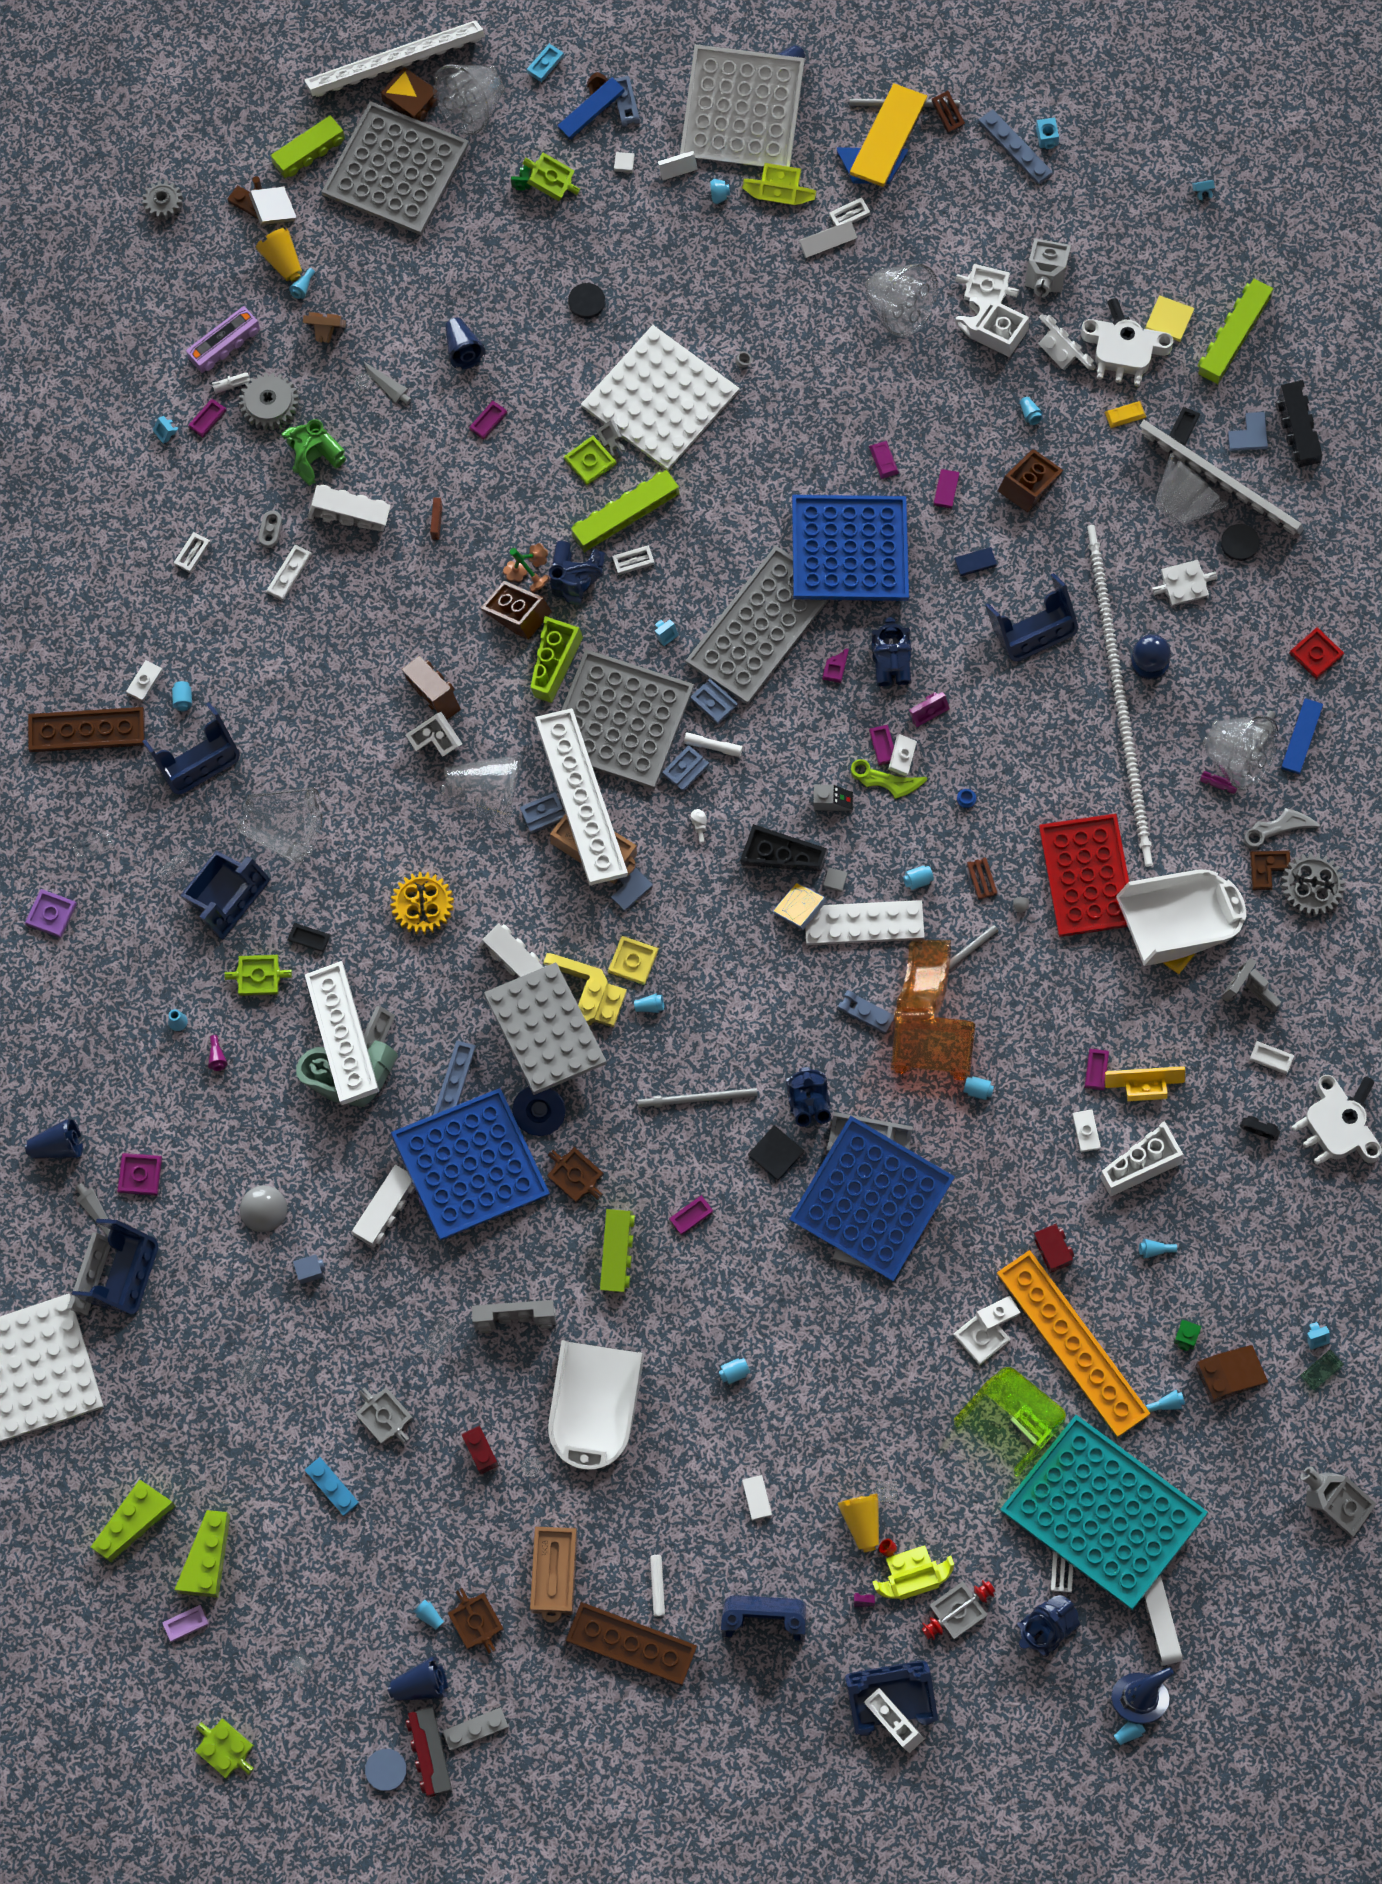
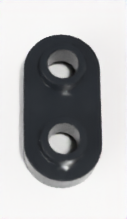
[1240,1116,1280,1141]

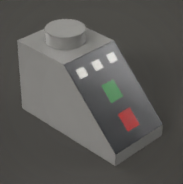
[814,784,853,811]

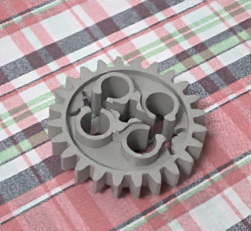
[1280,853,1345,916]

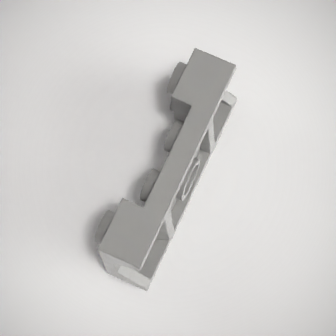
[826,1112,913,1154]
[472,1300,556,1333]

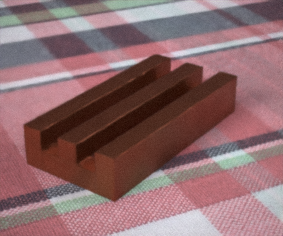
[931,91,965,132]
[430,497,442,540]
[967,857,997,900]

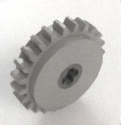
[239,373,299,430]

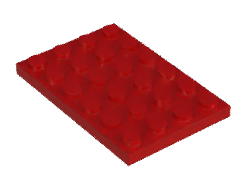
[1039,813,1129,937]

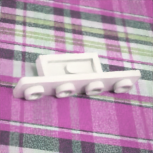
[1038,314,1096,370]

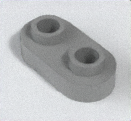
[259,510,282,548]

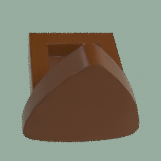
[587,72,608,96]

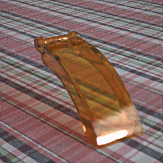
[894,940,951,1023]

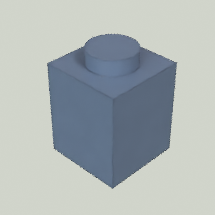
[293,1254,326,1284]

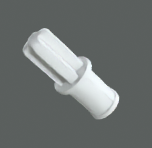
[212,373,250,394]

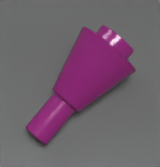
[208,1035,228,1071]

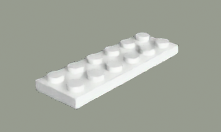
[805,900,924,945]

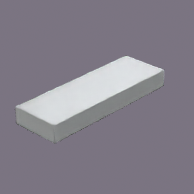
[799,220,857,258]
[266,545,312,601]

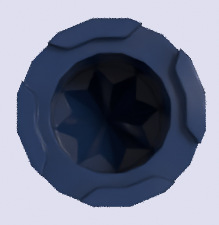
[1131,634,1171,679]

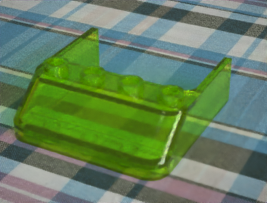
[954,1367,1066,1477]

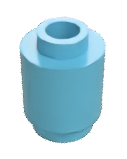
[172,681,192,711]
[903,866,934,890]
[963,1076,994,1100]
[719,1358,750,1385]

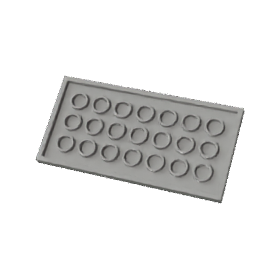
[685,545,829,705]

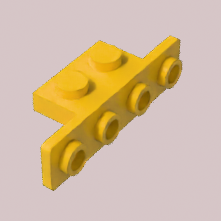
[1105,1067,1185,1101]

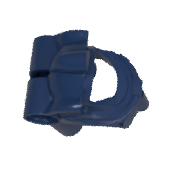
[549,541,606,606]
[871,617,912,687]
[786,1067,831,1127]
[1016,1595,1081,1657]

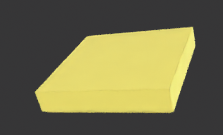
[1145,295,1194,342]
[608,936,659,985]

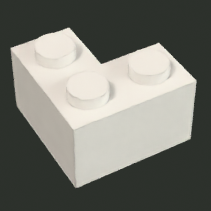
[406,712,462,757]

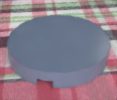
[365,1749,407,1791]

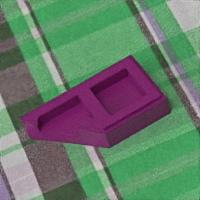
[823,648,849,683]
[854,1593,875,1607]

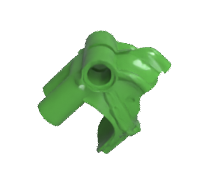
[281,419,346,486]

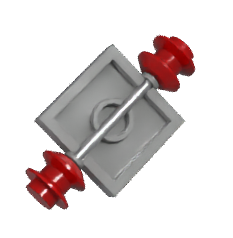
[921,1580,995,1640]

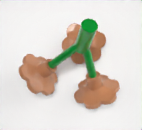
[503,543,549,593]

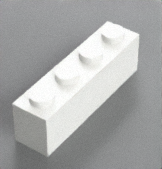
[352,1165,416,1248]

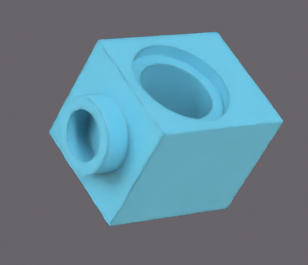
[1036,117,1059,149]

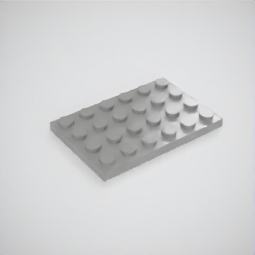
[484,962,607,1095]

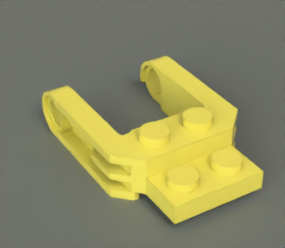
[543,953,627,1027]

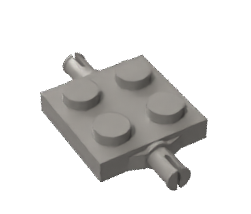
[355,1387,413,1445]

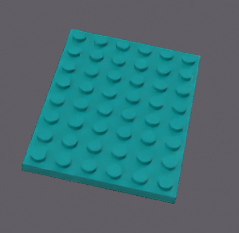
[1000,1415,1208,1611]

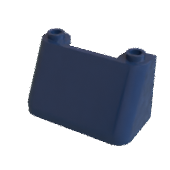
[721,1595,807,1642]
[845,1661,938,1736]

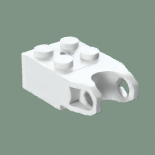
[956,298,1029,357]

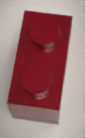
[1033,1224,1075,1273]
[461,1425,499,1475]

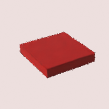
[1289,627,1344,679]

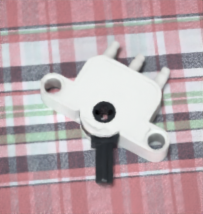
[1081,298,1173,386]
[1292,1075,1381,1165]

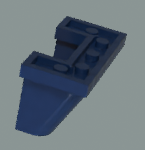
[180,850,271,940]

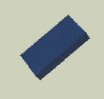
[954,547,997,577]

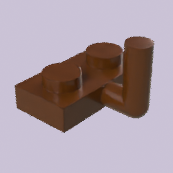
[227,176,262,219]

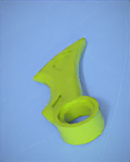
[851,759,927,799]

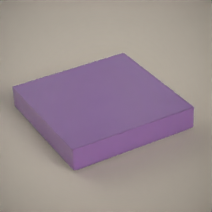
[25,889,77,938]

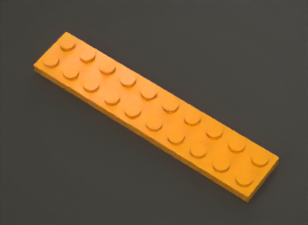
[997,1250,1151,1438]

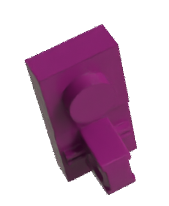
[909,692,950,727]

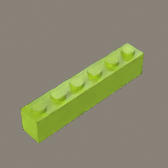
[1197,278,1274,384]
[571,470,680,553]

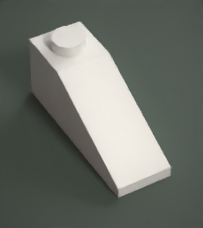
[864,1688,925,1753]

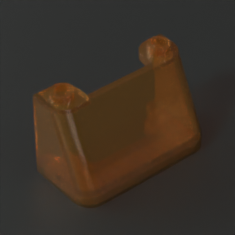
[891,1014,976,1080]

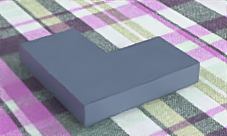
[1228,412,1268,451]
[611,864,653,912]

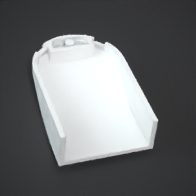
[1116,870,1246,966]
[548,1340,645,1469]

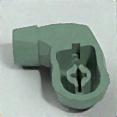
[296,1041,398,1107]

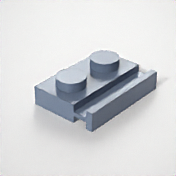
[690,679,738,724]
[662,745,709,792]
[520,792,565,834]

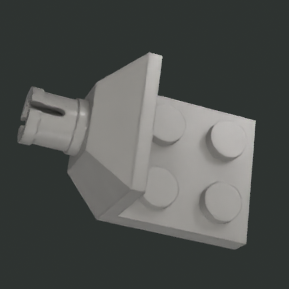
[1025,239,1071,297]
[1300,1466,1377,1537]

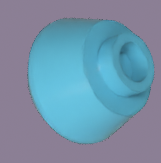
[710,179,730,204]

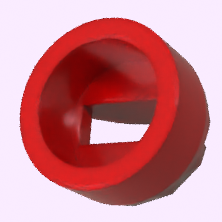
[879,1538,897,1557]

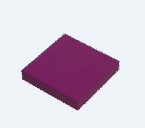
[117,1153,162,1196]

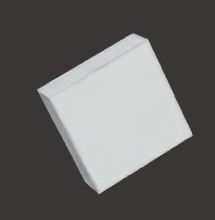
[614,152,635,173]

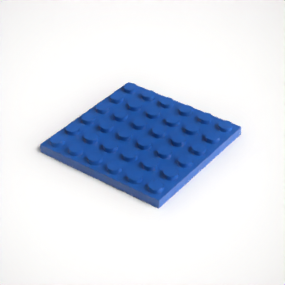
[792,495,909,601]
[390,1088,550,1241]
[789,1115,955,1282]

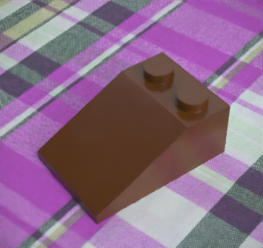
[998,449,1063,513]
[481,581,552,639]
[1195,1345,1268,1404]

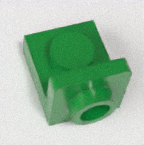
[511,165,531,191]
[1174,1320,1201,1351]

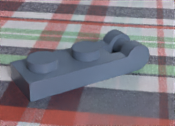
[615,76,640,127]
[837,990,895,1034]

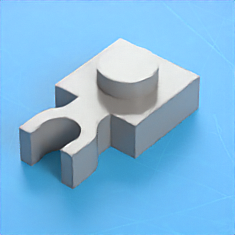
[596,420,625,456]

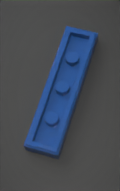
[557,77,625,140]
[1281,698,1323,775]

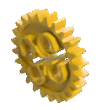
[390,872,454,935]

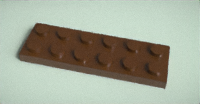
[28,707,145,752]
[566,1602,697,1686]

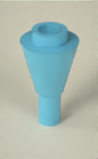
[289,268,315,299]
[1139,1239,1177,1259]
[1146,1389,1185,1412]

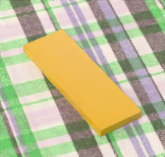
[850,83,927,187]

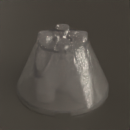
[432,64,505,135]
[865,264,938,337]
[1154,453,1229,527]
[1202,715,1279,791]

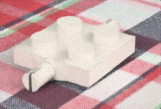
[955,264,1019,304]
[1152,560,1217,606]

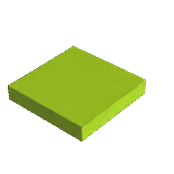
[564,435,617,485]

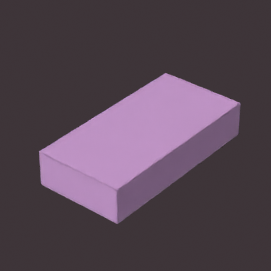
[162,1605,209,1642]

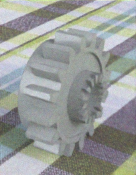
[142,180,183,220]

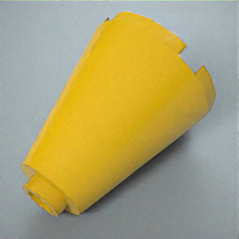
[256,228,302,282]
[838,1493,879,1552]

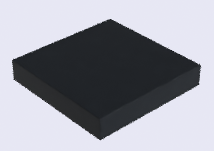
[748,1125,804,1181]

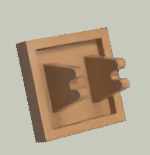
[303,312,346,343]

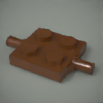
[547,1147,604,1203]
[448,1588,504,1654]

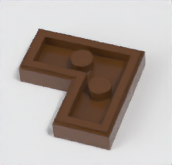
[1250,850,1290,890]

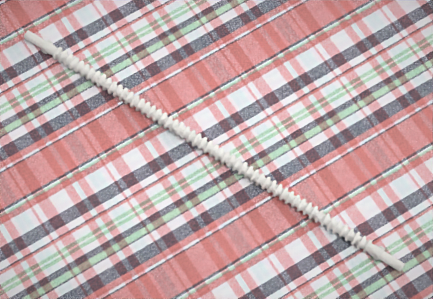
[1087,525,1153,867]

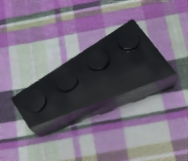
[1275,380,1323,468]
[740,824,828,872]

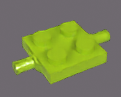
[522,152,580,201]
[224,955,292,996]
[195,1718,254,1778]

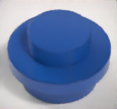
[957,789,976,808]

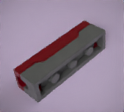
[406,1707,453,1798]

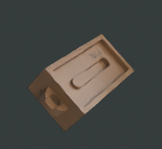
[550,814,637,884]
[530,1527,578,1623]

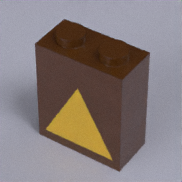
[381,67,439,121]

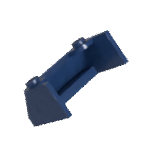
[985,573,1078,662]
[142,702,240,795]
[72,1219,158,1314]

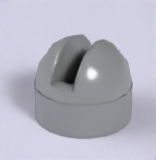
[736,351,752,368]
[1013,897,1029,913]

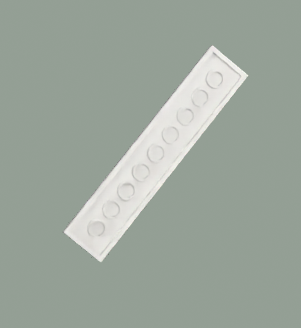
[305,20,485,97]
[1140,420,1304,535]
[535,708,628,885]

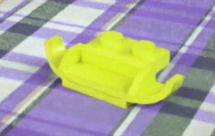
[743,163,816,206]
[873,1546,954,1600]

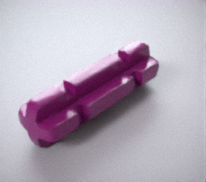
[1200,771,1238,794]

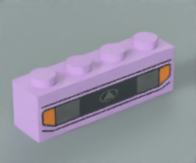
[186,306,260,373]

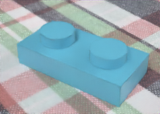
[527,43,564,83]

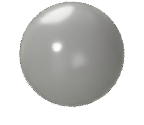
[240,1185,287,1232]

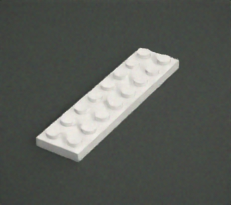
[305,961,379,1105]

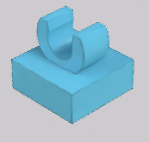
[1192,180,1215,200]
[153,416,178,444]
[655,620,679,646]
[1307,1322,1330,1350]

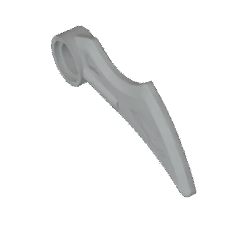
[1244,808,1320,849]

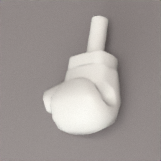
[691,809,707,843]

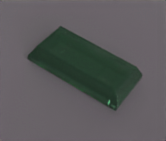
[1300,1349,1344,1390]

